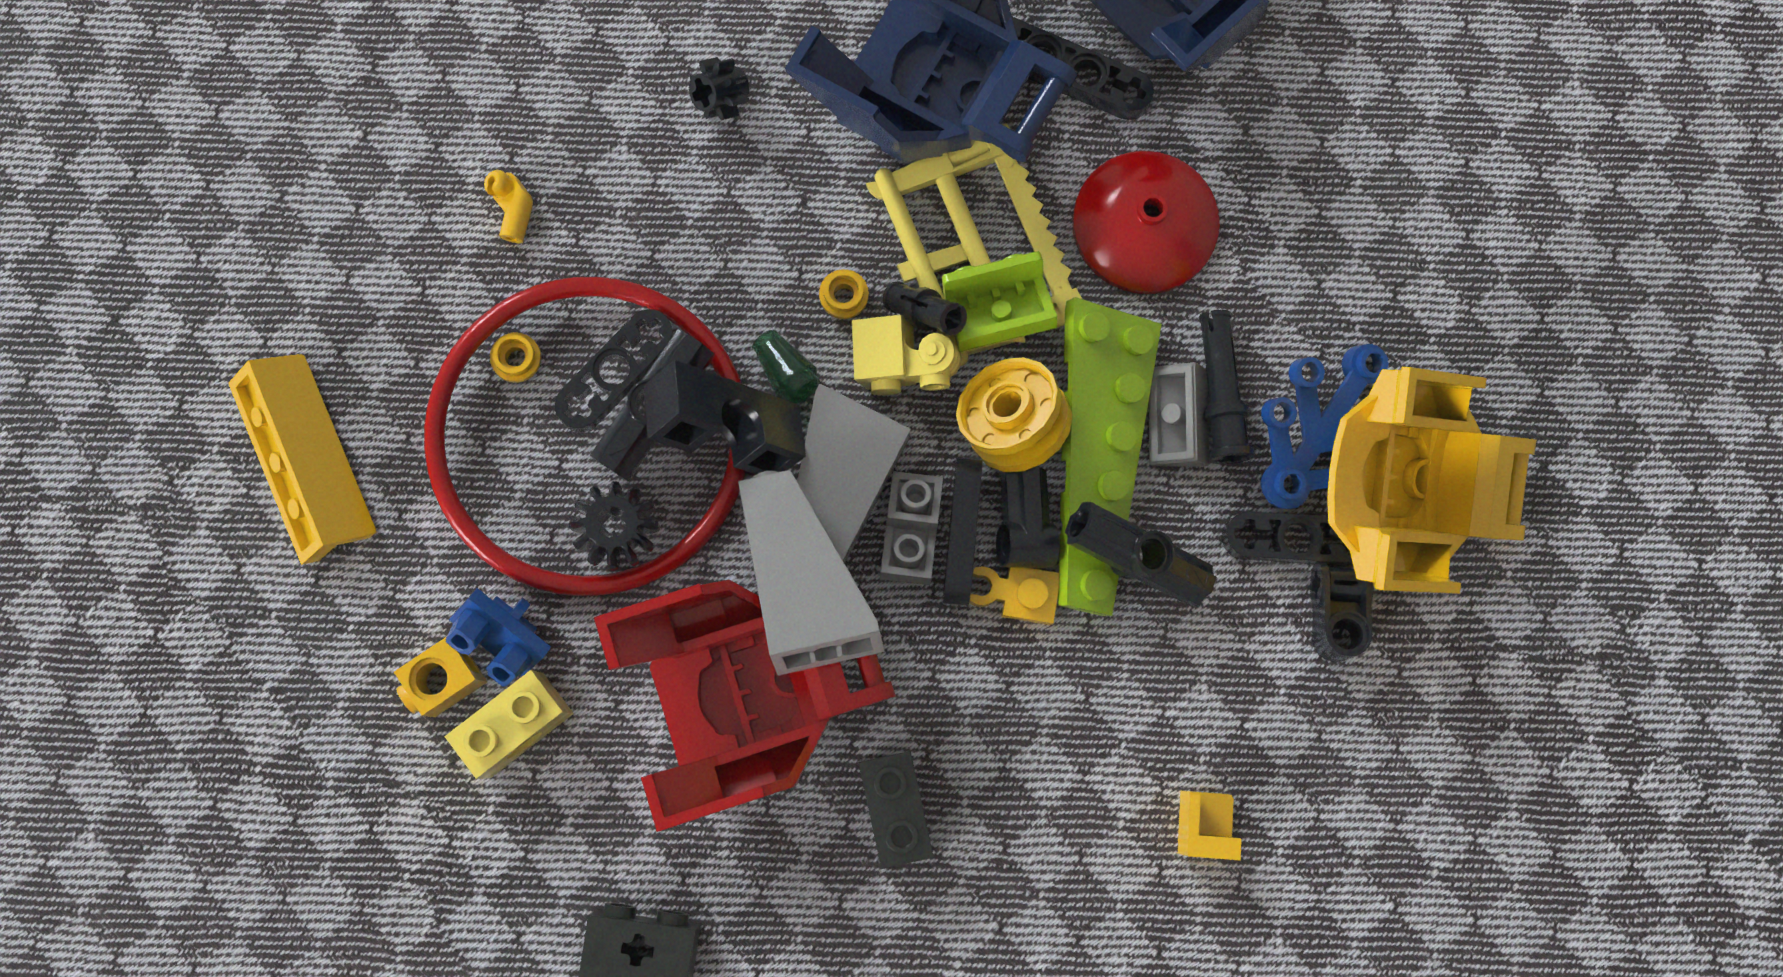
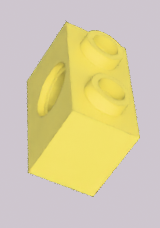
[444,670,574,779]

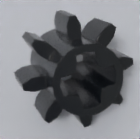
[689,57,749,121]

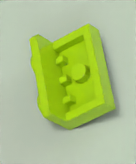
[942,251,1057,352]

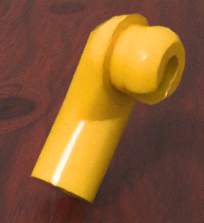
[484,170,533,244]

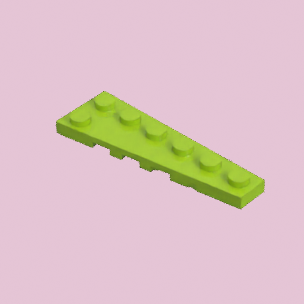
[1058,297,1162,616]

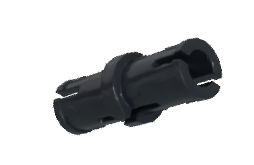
[883,281,967,336]

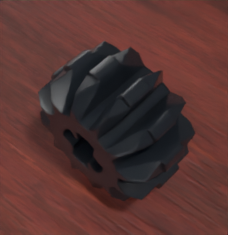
[569,481,660,571]

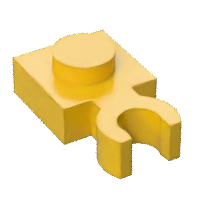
[969,566,1059,625]

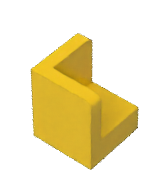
[1177,790,1242,860]

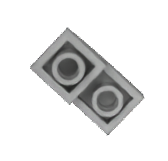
[880,471,943,585]

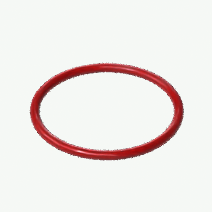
[424,277,746,596]

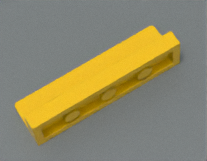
[228,354,376,565]

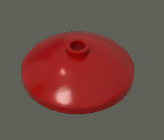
[1072,151,1220,294]

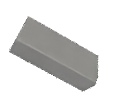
[1148,362,1210,467]

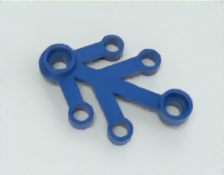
[1260,344,1389,509]

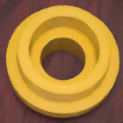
[819,269,869,319]
[490,332,541,383]

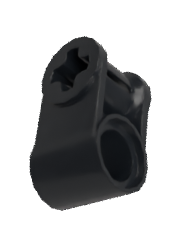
[1310,562,1374,662]

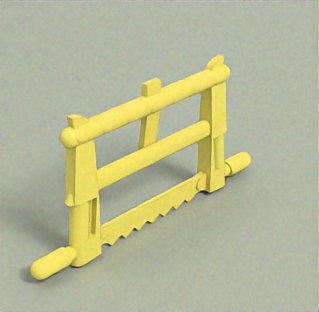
[866,123,1082,366]

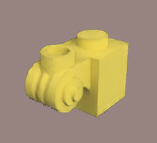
[852,315,962,396]

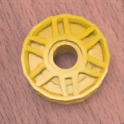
[956,357,1073,472]

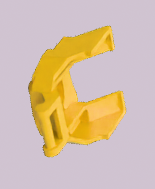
[1327,367,1537,594]

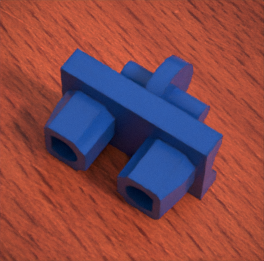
[446,588,551,687]

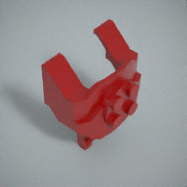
[594,580,896,832]

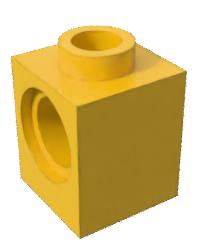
[394,637,487,717]

